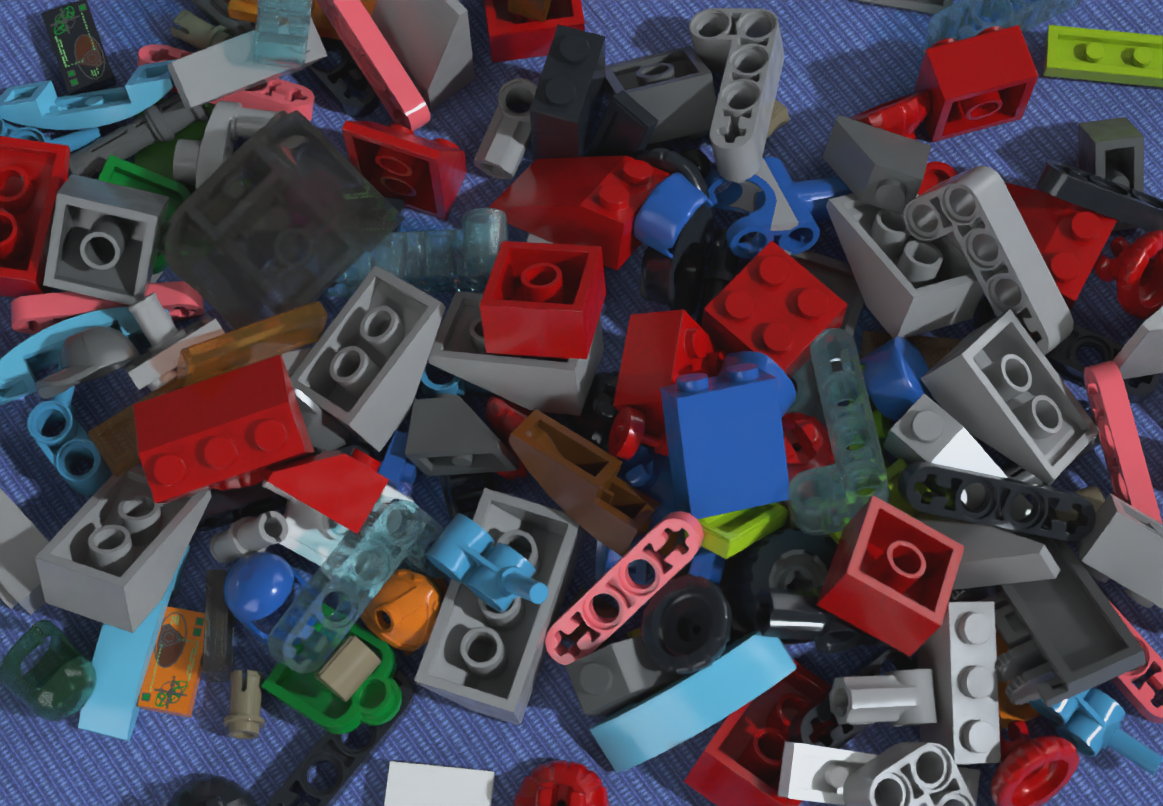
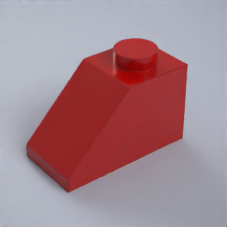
[260,448,389,534]

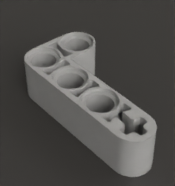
[689,8,784,182]
[903,165,1074,355]
[843,742,976,806]

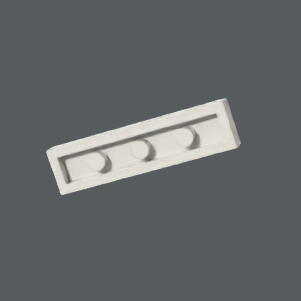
[778,742,980,805]

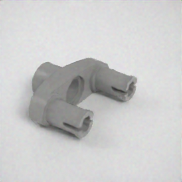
[173,100,285,231]

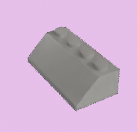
[414,488,586,726]

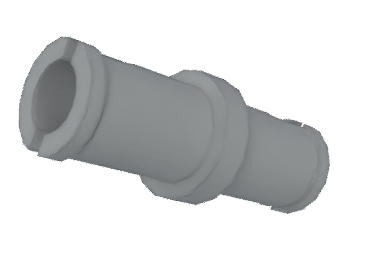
[209,511,288,564]

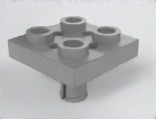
[123,292,227,391]

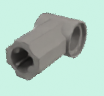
[474,78,537,180]
[829,669,937,727]

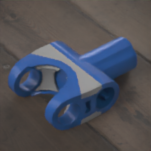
[704,157,853,259]

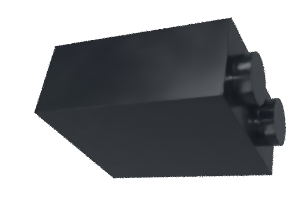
[529,25,605,161]

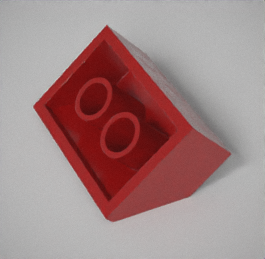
[133,354,314,504]

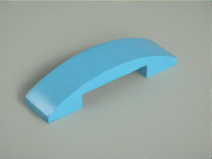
[0,59,177,130]
[0,306,177,406]
[78,545,191,742]
[589,630,797,773]

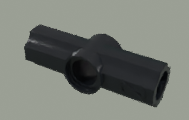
[752,585,892,653]

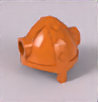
[356,568,448,656]

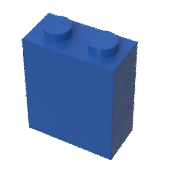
[660,363,791,519]

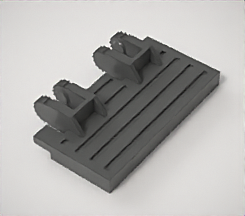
[949,531,1146,707]

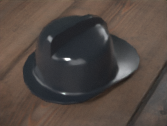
[640,205,714,317]

